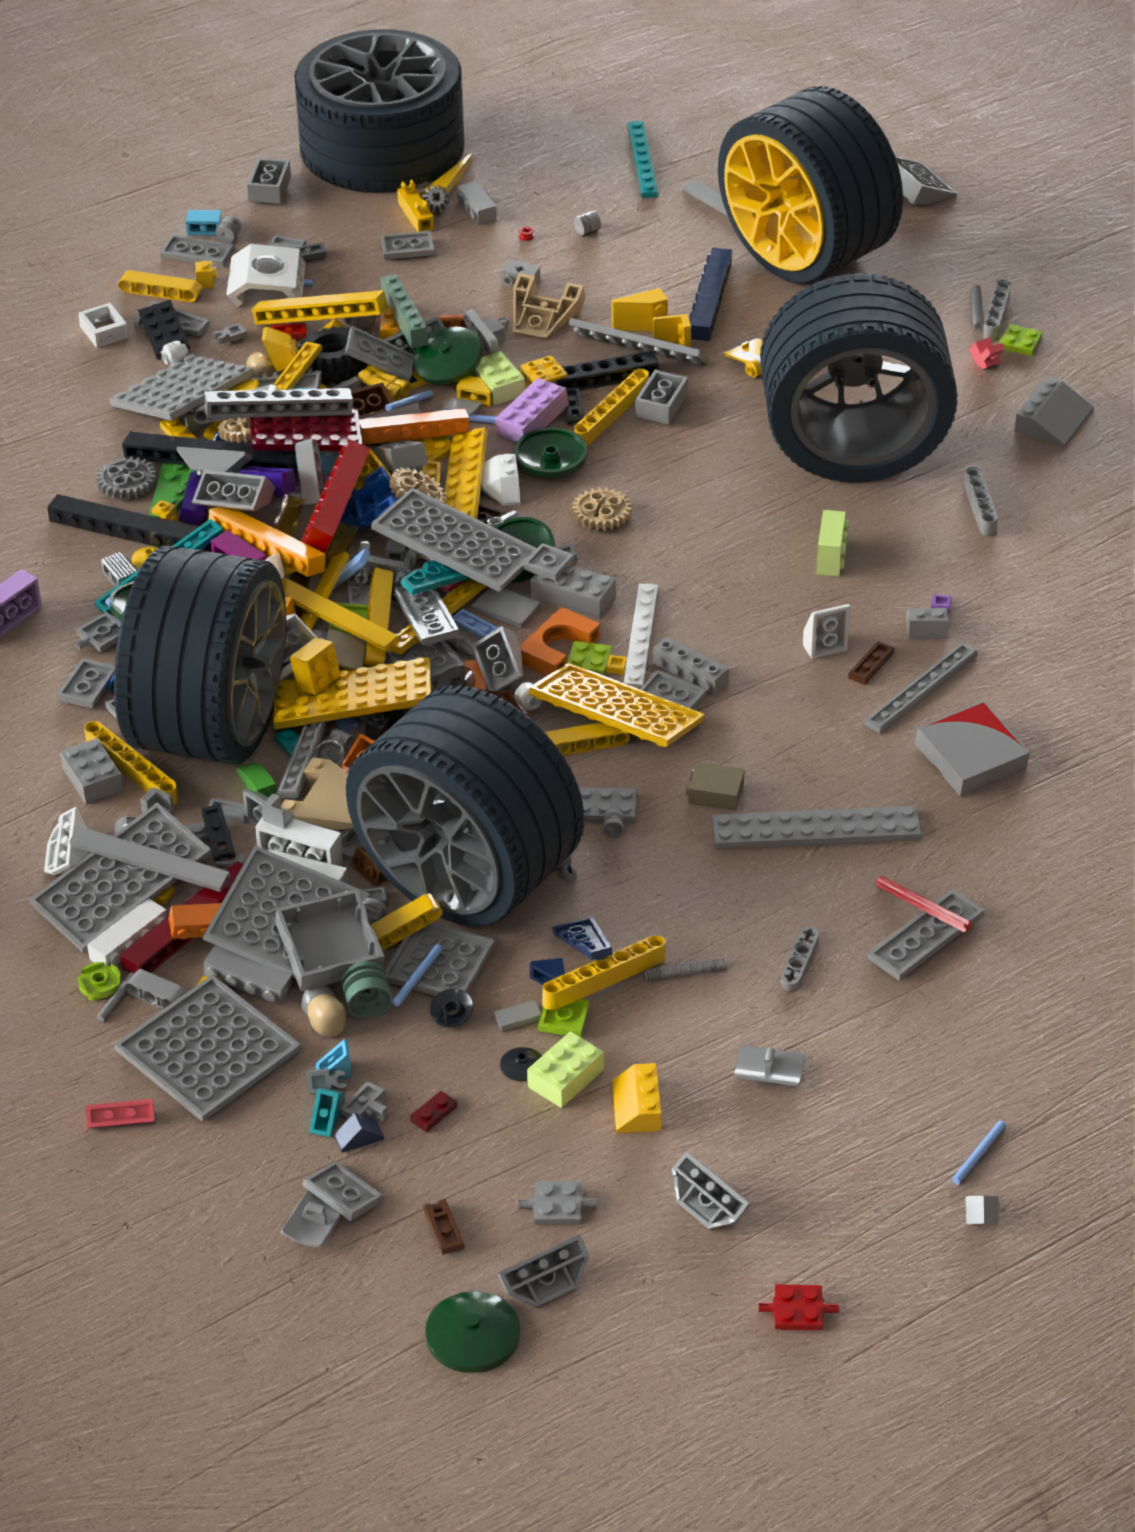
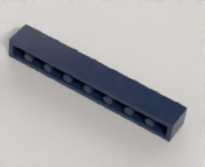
[690,247,732,341]

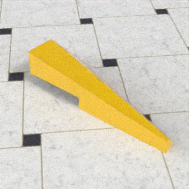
[419,154,472,200]

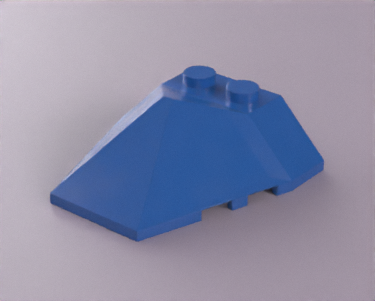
[332,466,400,540]

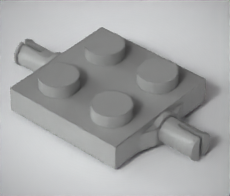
[75,612,121,653]
[519,1181,597,1224]

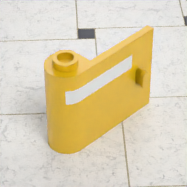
[724,338,762,378]

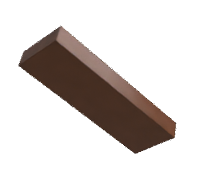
[848,641,895,685]

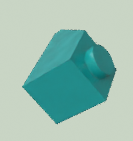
[309,1088,346,1137]

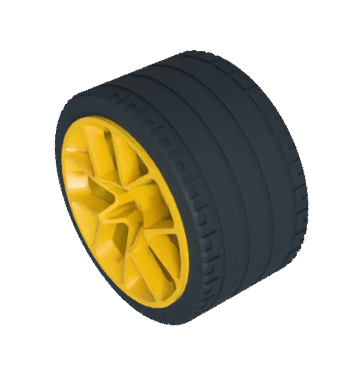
[718,86,903,284]

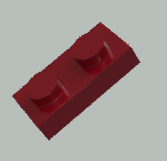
[410,1091,457,1132]

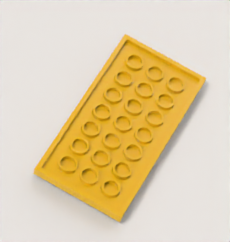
[274,657,432,730]
[529,663,705,747]

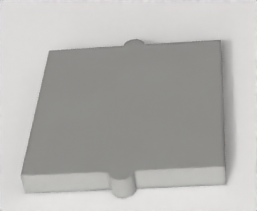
[442,397,482,416]

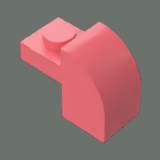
[969,337,1005,369]

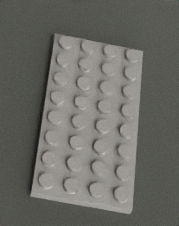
[371,488,537,592]
[29,802,212,953]

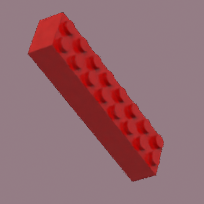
[301,439,370,553]

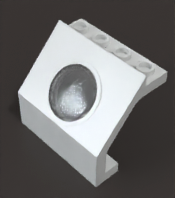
[227,244,306,307]

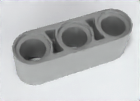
[124,969,187,1010]

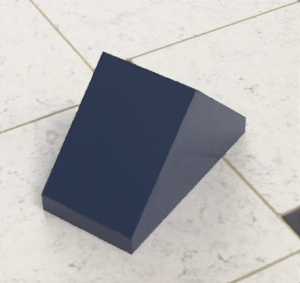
[530,958,565,985]
[334,1113,384,1153]

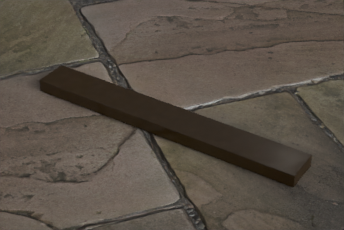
[290,503,317,614]

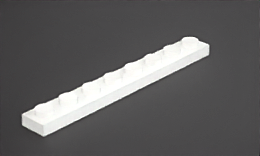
[624,584,658,689]

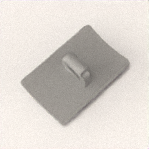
[734,1045,805,1086]
[281,1190,342,1247]

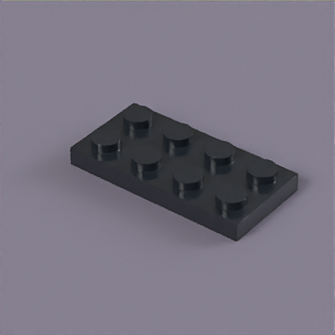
[138,299,190,360]

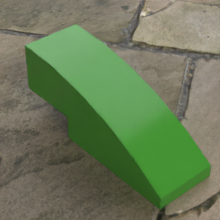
[236,762,277,797]

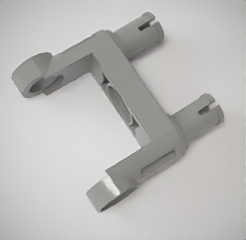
[355,541,417,588]

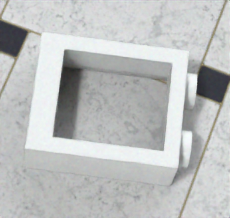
[78,303,129,348]

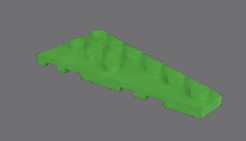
[149,463,196,518]

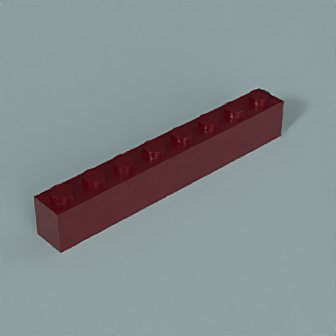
[120,861,244,974]

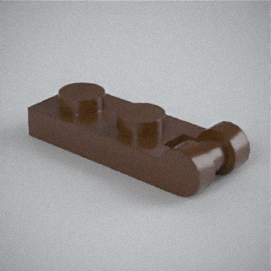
[423,1199,464,1255]

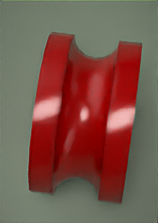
[519,227,534,241]

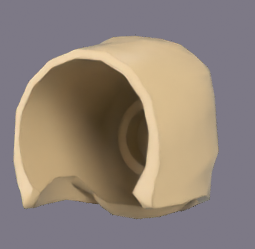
[246,352,276,379]
[307,994,346,1037]

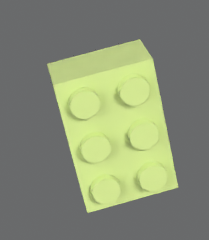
[470,351,525,406]
[817,510,849,576]
[527,1032,604,1108]

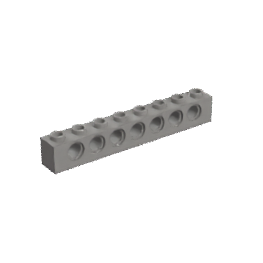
[204,388,353,418]

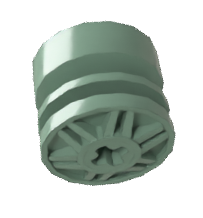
[341,961,392,1019]

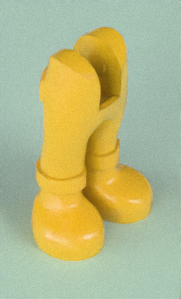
[358,365,411,402]

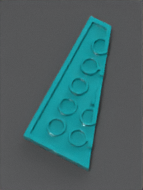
[401,560,470,595]

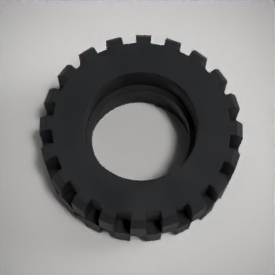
[298,327,368,385]

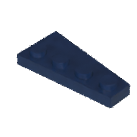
[552,916,613,960]

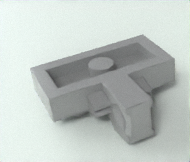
[340,1081,388,1122]

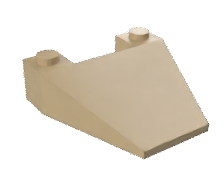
[513,273,586,340]
[281,758,354,830]

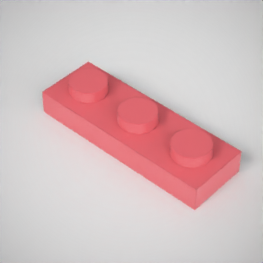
[86,1099,155,1128]

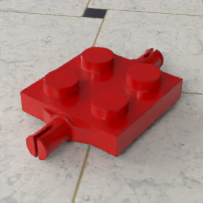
[758,1284,839,1331]

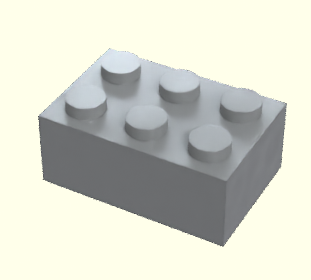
[247,158,291,204]
[635,370,688,425]
[60,738,123,805]

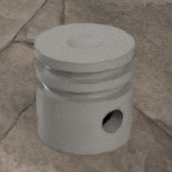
[574,211,601,236]
[215,216,241,243]

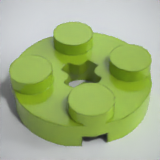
[77,962,121,1001]

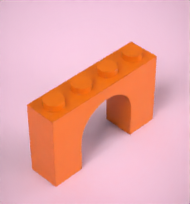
[520,607,600,676]

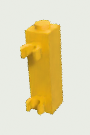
[398,180,434,232]

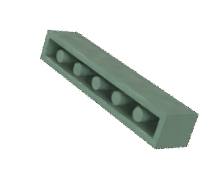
[380,274,429,348]

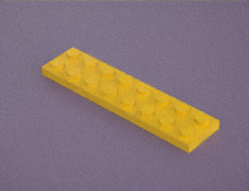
[445,427,488,519]

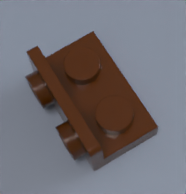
[351,846,384,886]

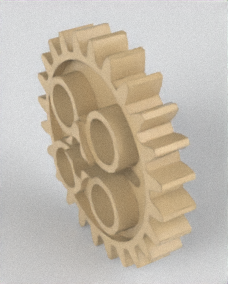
[218,417,251,443]
[389,467,447,503]
[572,487,632,531]

